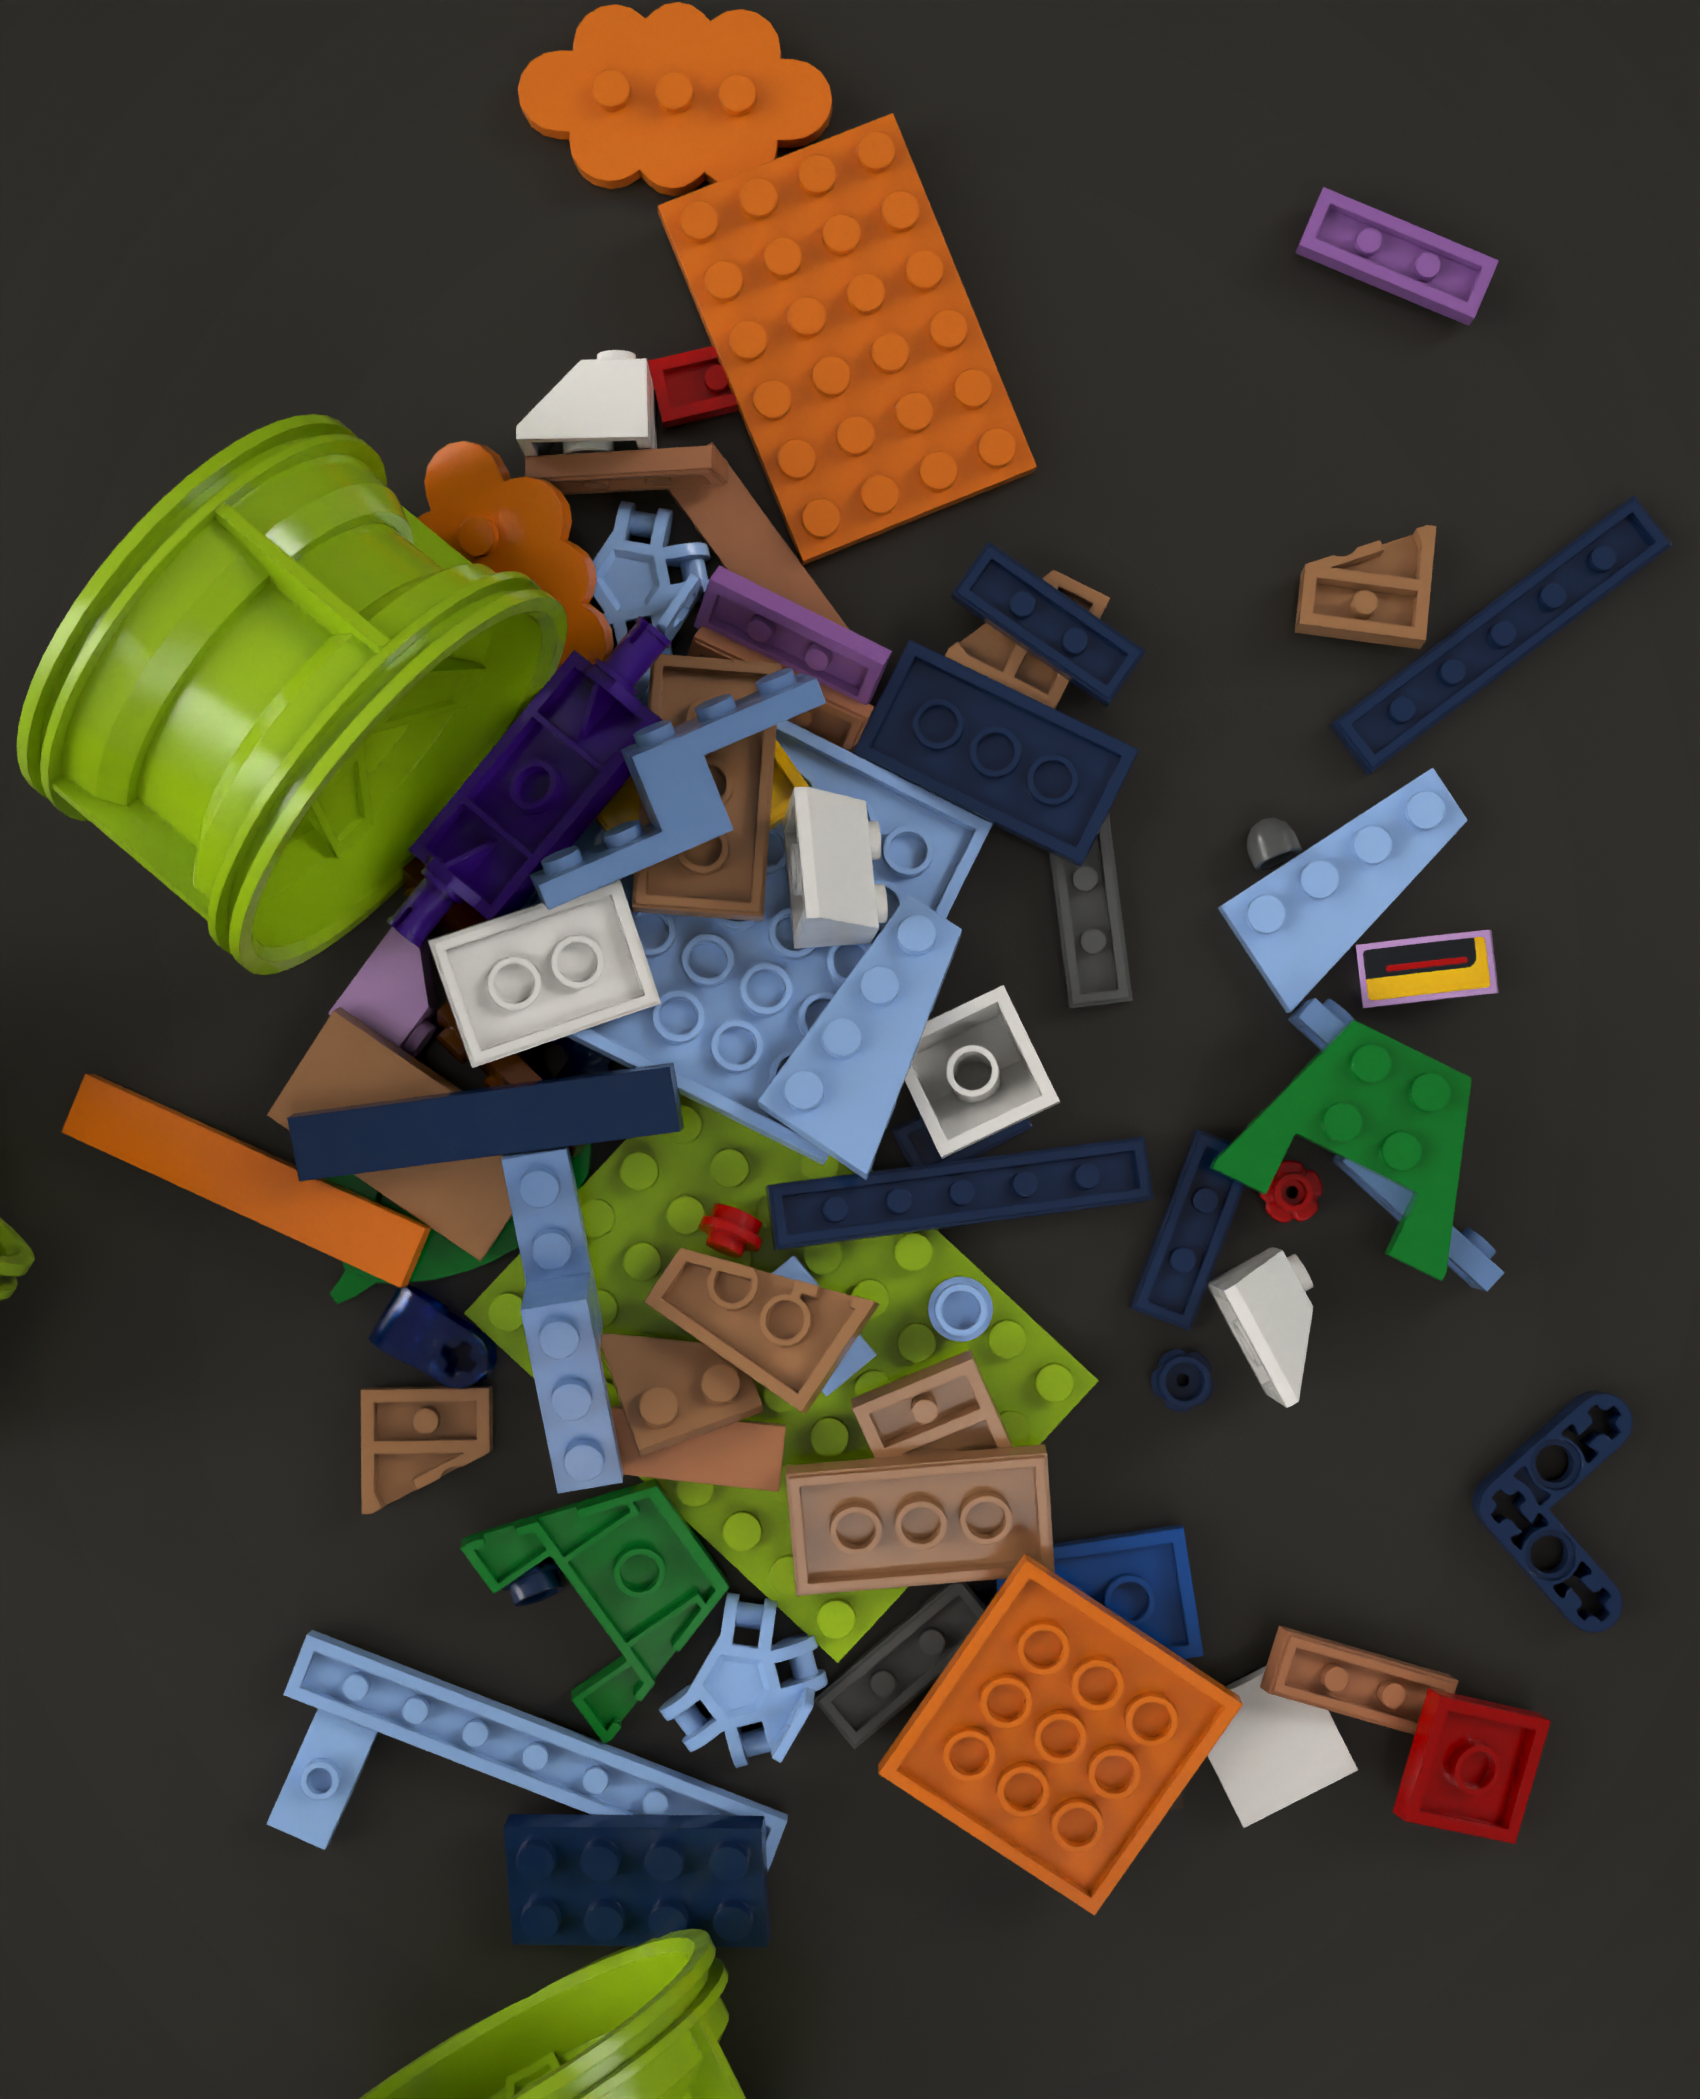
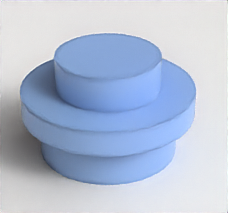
[928,1276,993,1342]

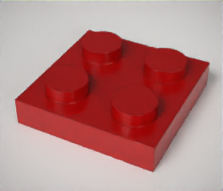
[1392,1688,1551,1844]

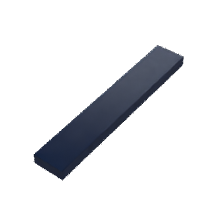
[1329,495,1672,775]
[287,1063,684,1181]
[765,1137,1154,1251]

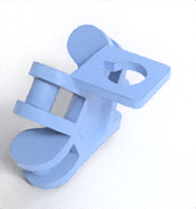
[592,501,711,655]
[659,1592,828,1768]

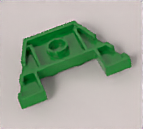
[1210,1020,1472,1281]
[460,1479,729,1744]

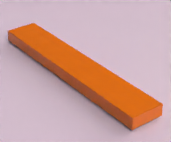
[61,1074,431,1288]

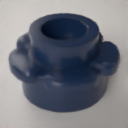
[1151,1349,1214,1412]
[502,1558,564,1607]

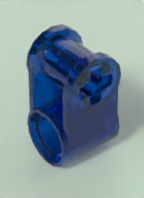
[368,1284,498,1388]

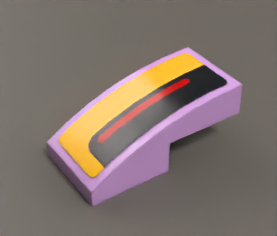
[1356,930,1499,1008]

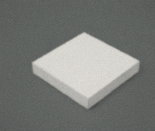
[1207,1666,1358,1828]

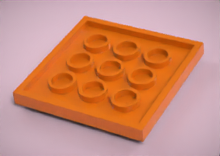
[878,1553,1243,1916]

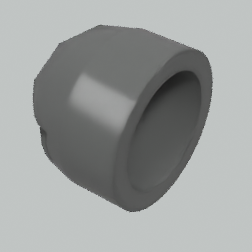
[1246,818,1302,871]

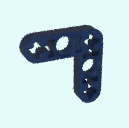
[1472,1390,1633,1633]

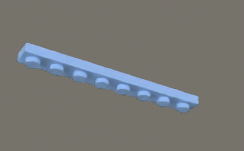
[283,1630,788,1872]

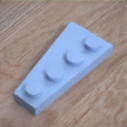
[1218,768,1468,1013]
[758,894,962,1180]

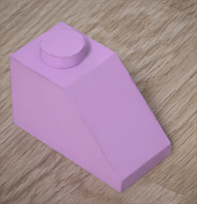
[328,927,438,1057]

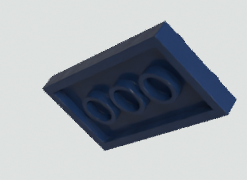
[853,639,1139,867]
[504,1814,771,1947]

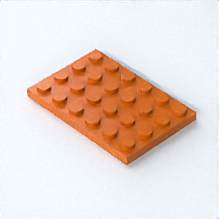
[658,113,1037,565]

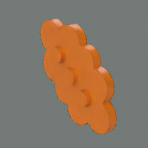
[518,2,832,196]
[417,441,614,670]

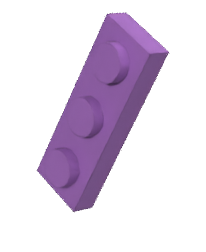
[1295,187,1499,326]
[693,565,892,705]

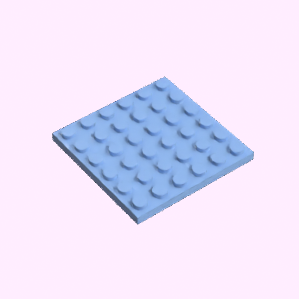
[520,668,993,1165]

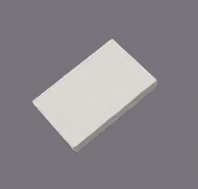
[427,879,661,1068]

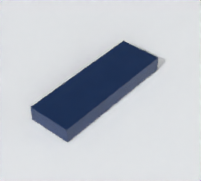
[951,541,1146,707]
[1129,1130,1245,1331]

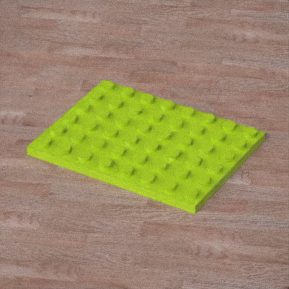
[464,1093,1099,1663]

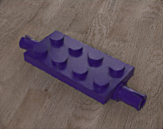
[387,616,672,948]

